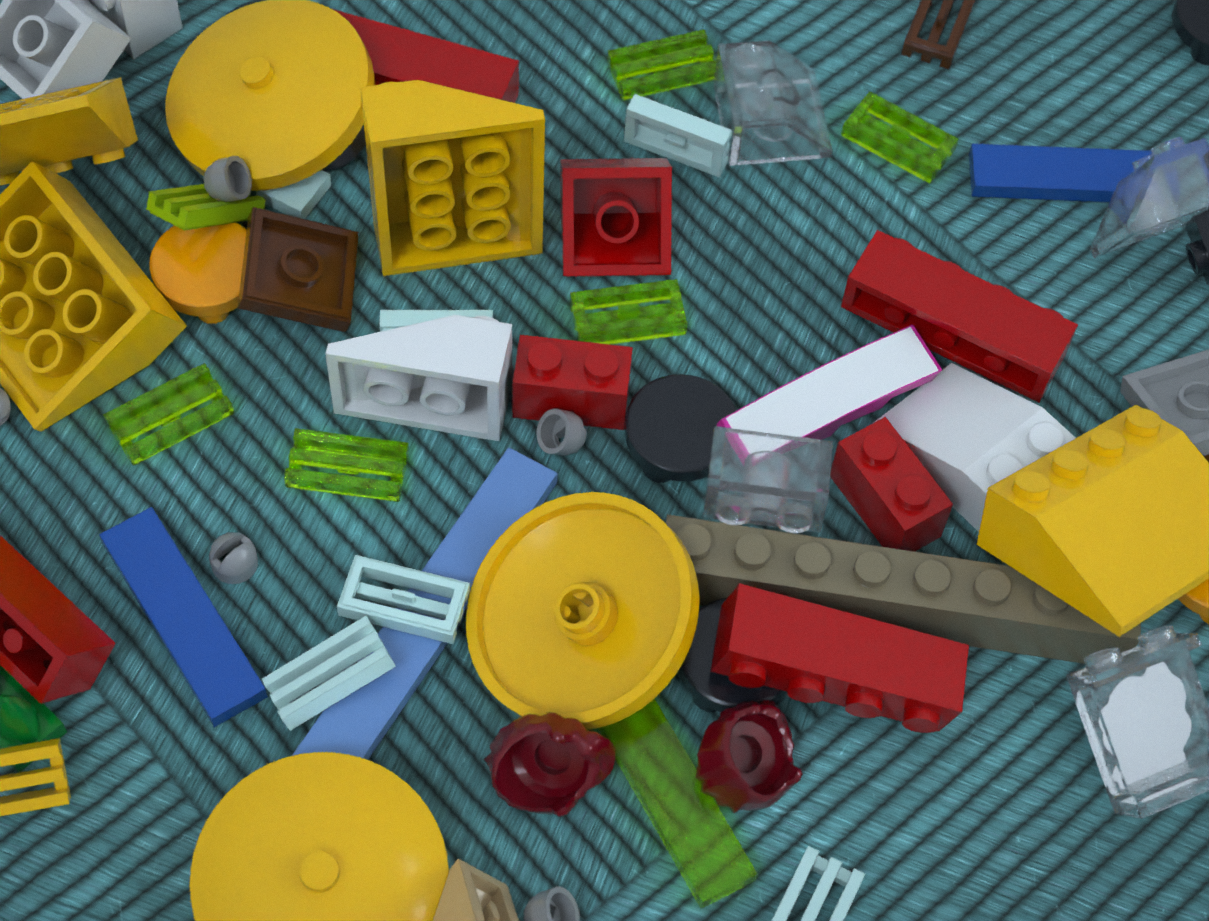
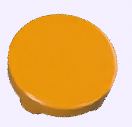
[149,222,247,324]

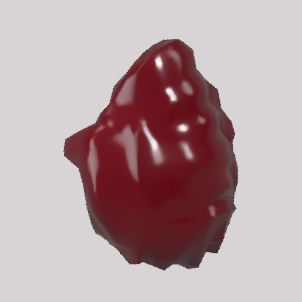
[695,700,803,814]
[484,712,616,817]

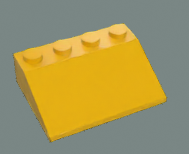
[0,77,138,186]
[360,80,545,276]
[0,161,187,432]
[977,405,1209,637]

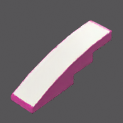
[716,325,942,472]

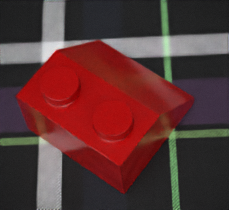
[560,158,672,276]

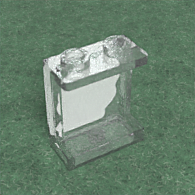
[1066,626,1209,819]

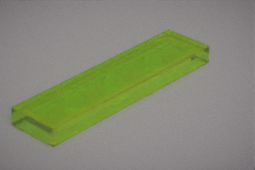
[598,699,757,909]

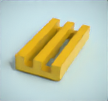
[0,738,71,816]

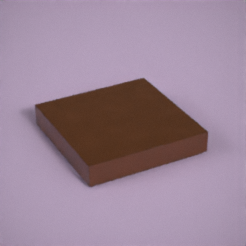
[238,207,359,332]

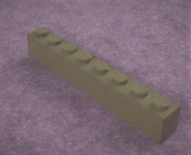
[666,514,1141,670]

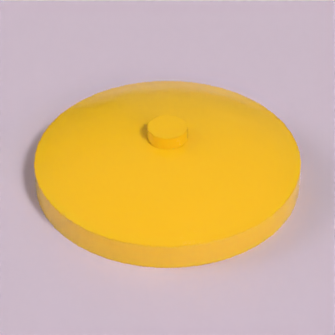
[165,0,375,191]
[466,492,700,730]
[190,752,449,921]

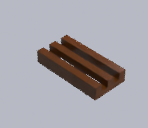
[901,0,976,69]

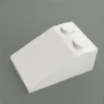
[325,315,512,441]
[873,363,1076,532]

